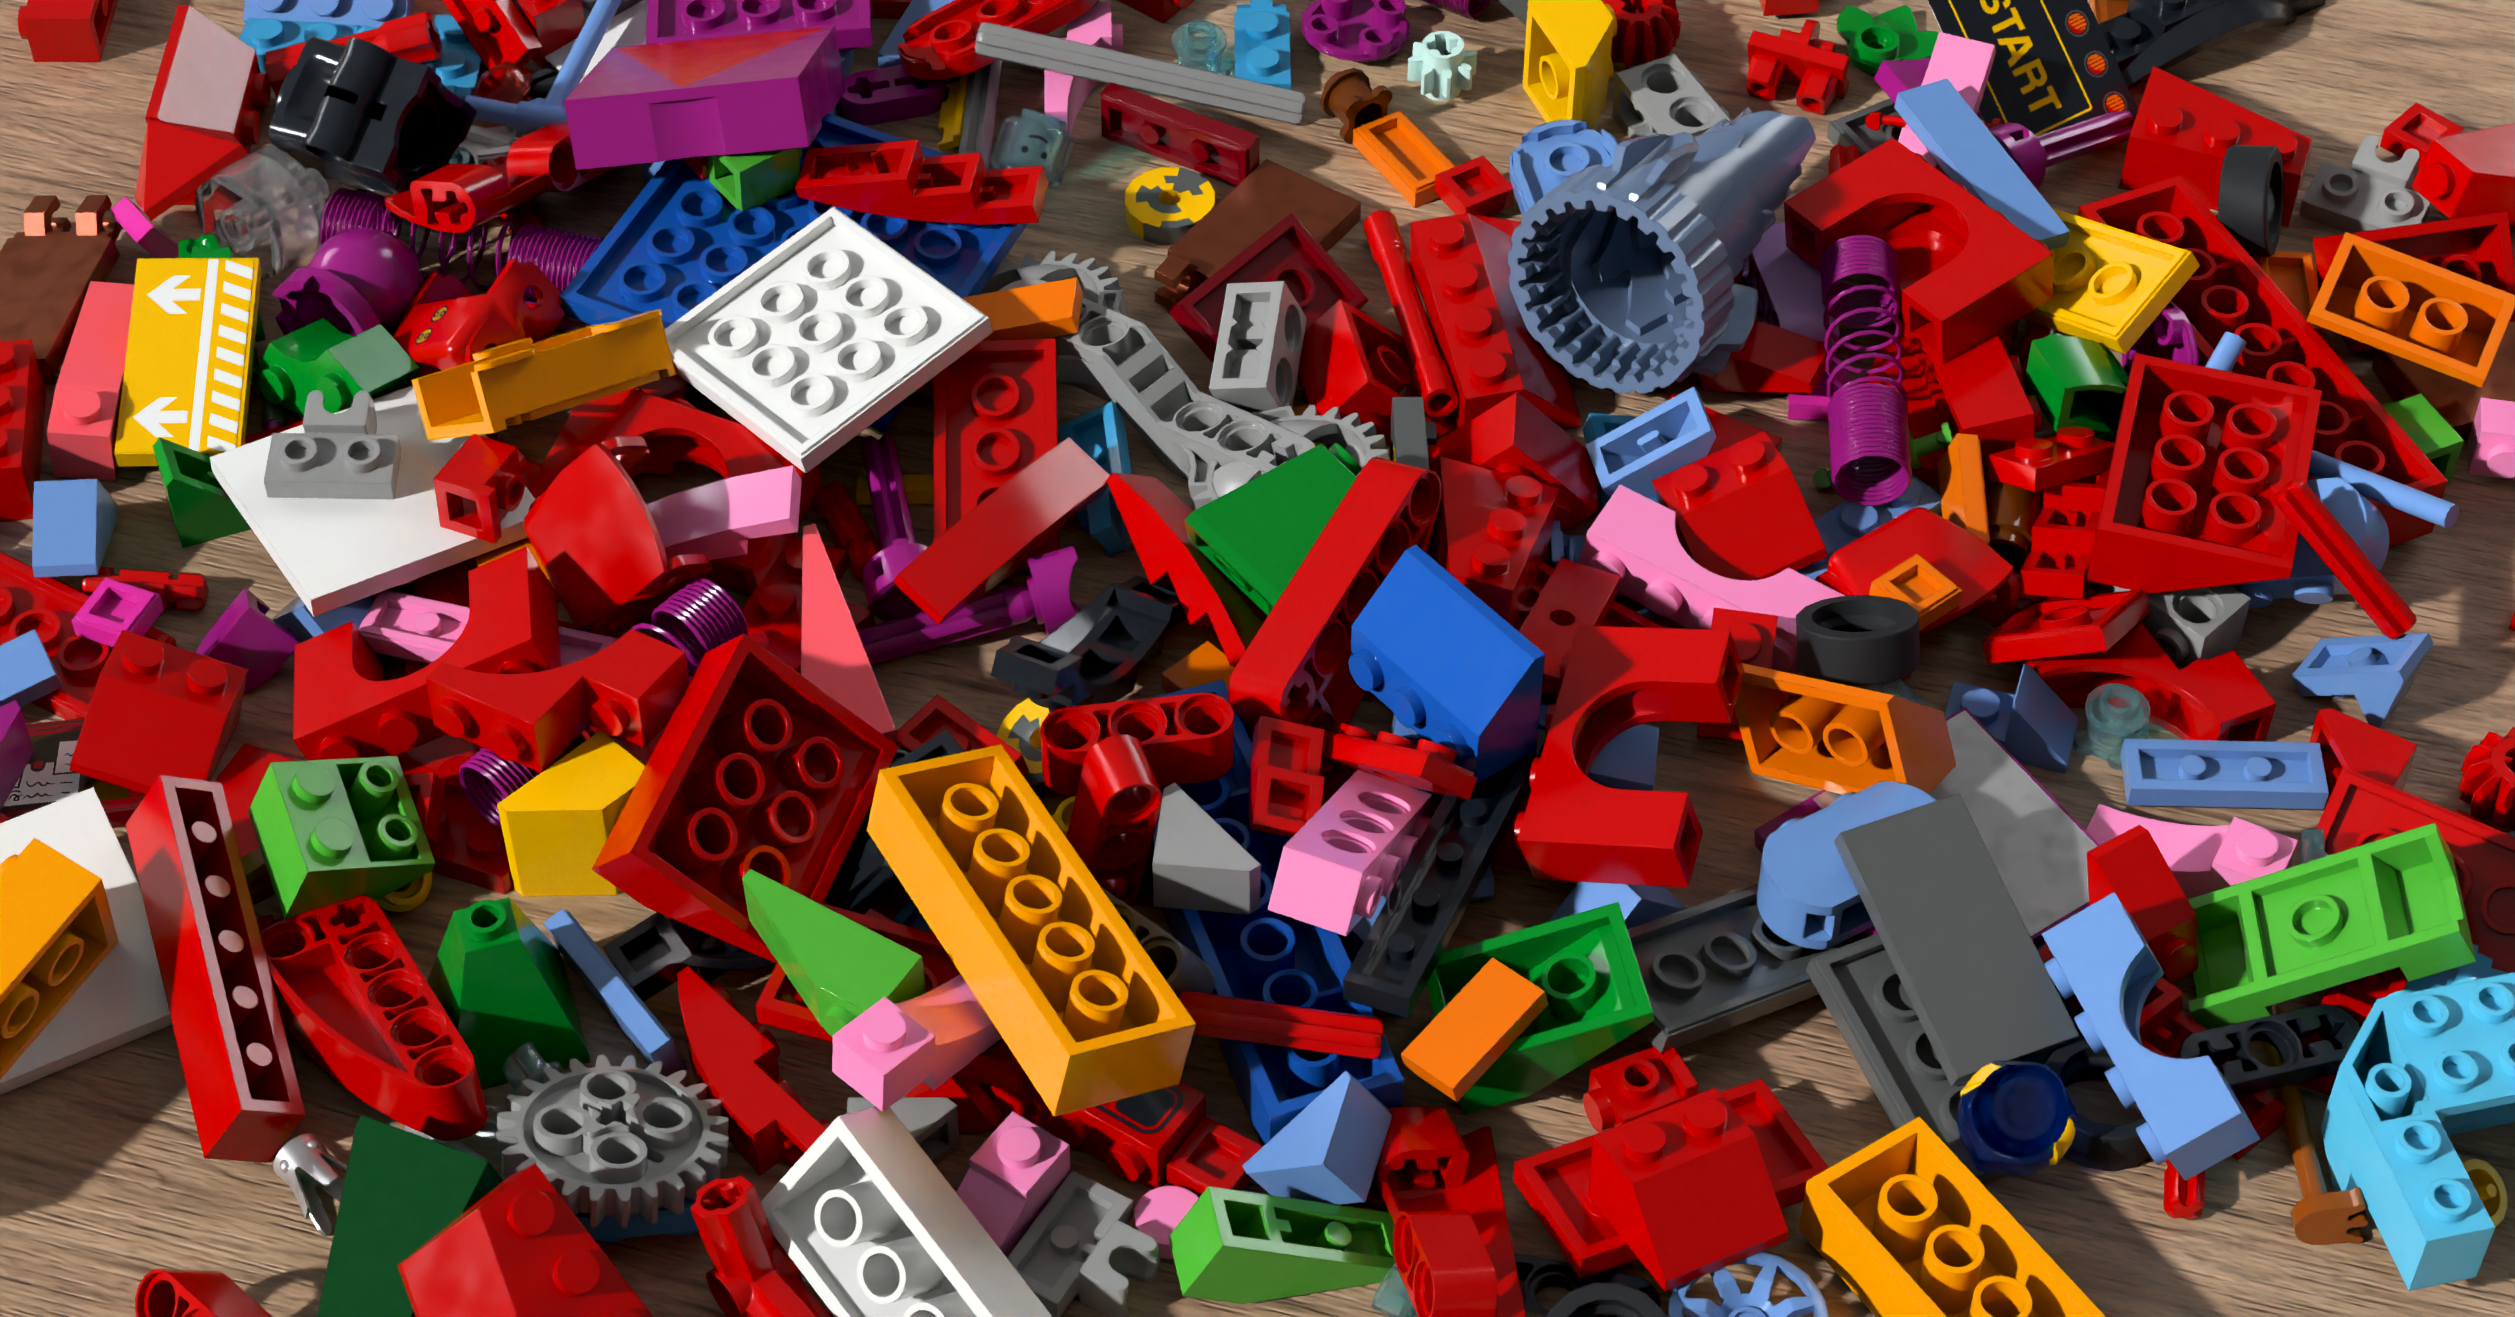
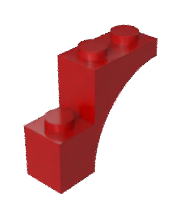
[2026,621,2277,742]
[425,629,689,773]

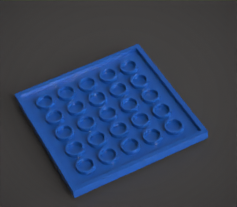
[559,113,1029,432]

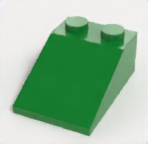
[1426,902,1655,1115]

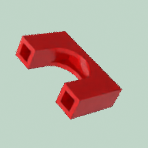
[1784,138,2054,365]
[528,387,823,597]
[293,546,561,760]
[1514,625,1744,888]

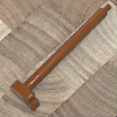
[2263,1004,2368,1245]

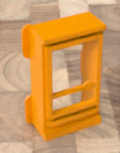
[411,309,676,440]

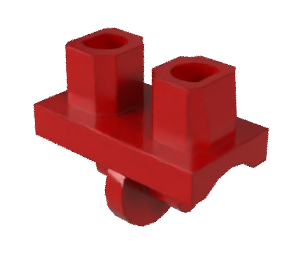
[1747,19,1849,115]

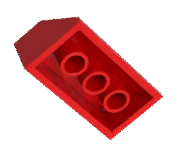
[1410,213,1581,429]

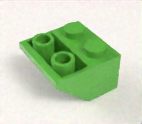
[248,756,435,919]

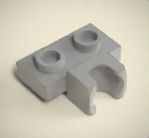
[2299,135,2431,233]
[264,390,402,499]
[1007,1170,1160,1317]

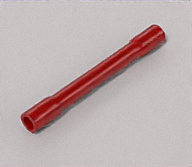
[1363,210,1458,417]

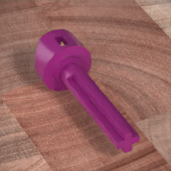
[1988,110,2133,190]
[862,434,928,622]
[857,546,1082,665]

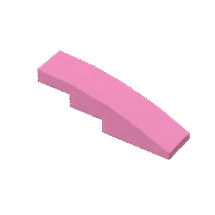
[646,465,802,560]

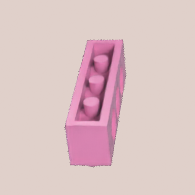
[1267,770,1433,936]

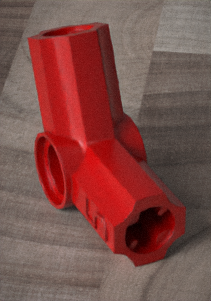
[690,1175,833,1317]

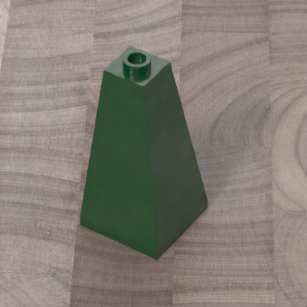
[317,1115,503,1317]

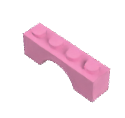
[1578,485,1845,676]

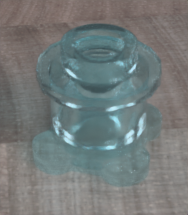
[1172,20,1232,76]
[2073,683,2151,770]

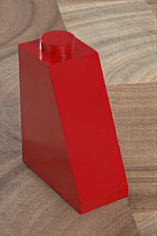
[2411,123,2515,227]

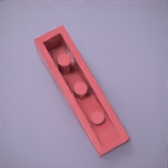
[47,281,134,481]
[801,523,896,744]

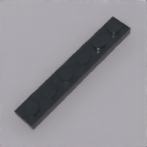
[1343,728,1546,1018]

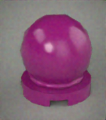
[273,228,424,337]

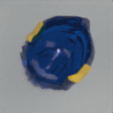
[1957,1060,2078,1176]

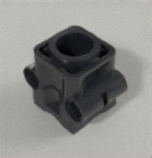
[269,37,478,196]

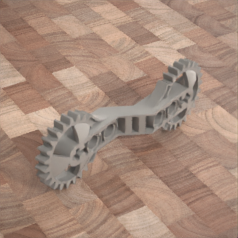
[979,251,1390,510]

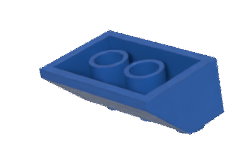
[1348,545,1545,784]

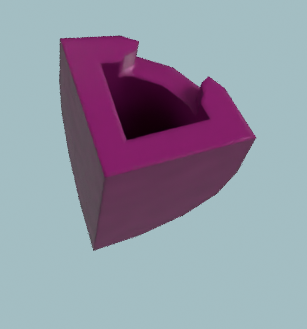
[195,588,300,692]

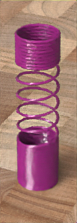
[320,188,605,302]
[1820,235,1912,506]
[459,577,748,830]

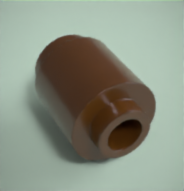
[1985,482,2042,572]

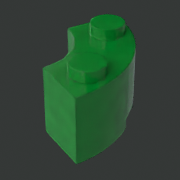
[252,318,420,416]
[2024,333,2129,443]

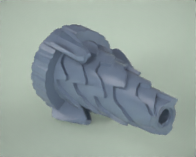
[1507,107,1816,394]

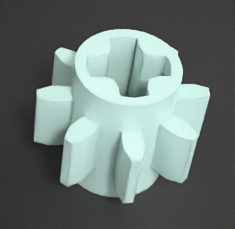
[1407,31,1477,101]

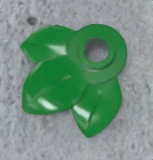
[1837,5,1939,75]

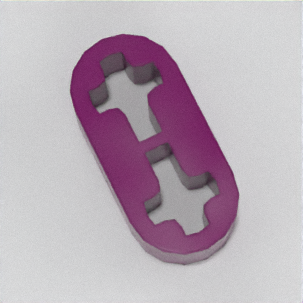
[840,64,945,125]

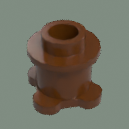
[1320,68,1393,144]

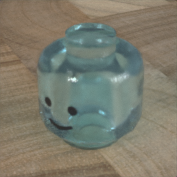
[991,108,1074,189]

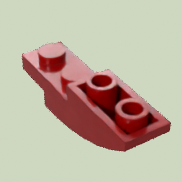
[677,966,831,1176]

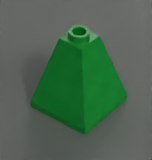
[1184,443,1362,617]
[427,898,590,1090]

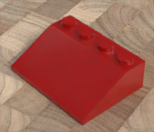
[2086,353,2322,594]
[591,633,899,964]

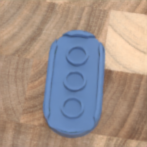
[1509,120,1620,216]

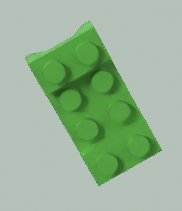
[2188,823,2477,1030]

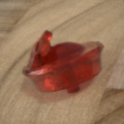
[471,61,532,122]

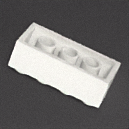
[761,1107,1052,1317]

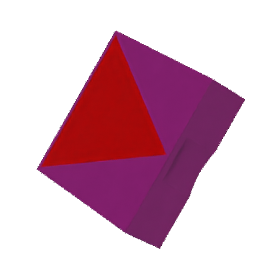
[564,25,845,170]

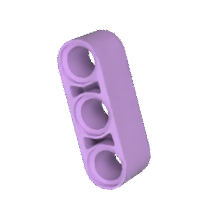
[1743,222,1840,348]

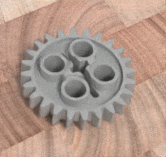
[496,1055,729,1228]

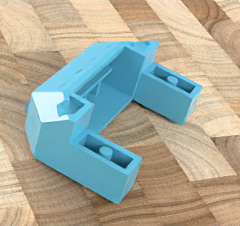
[2320,972,2515,1291]

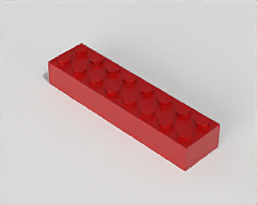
[2077,175,2448,547]

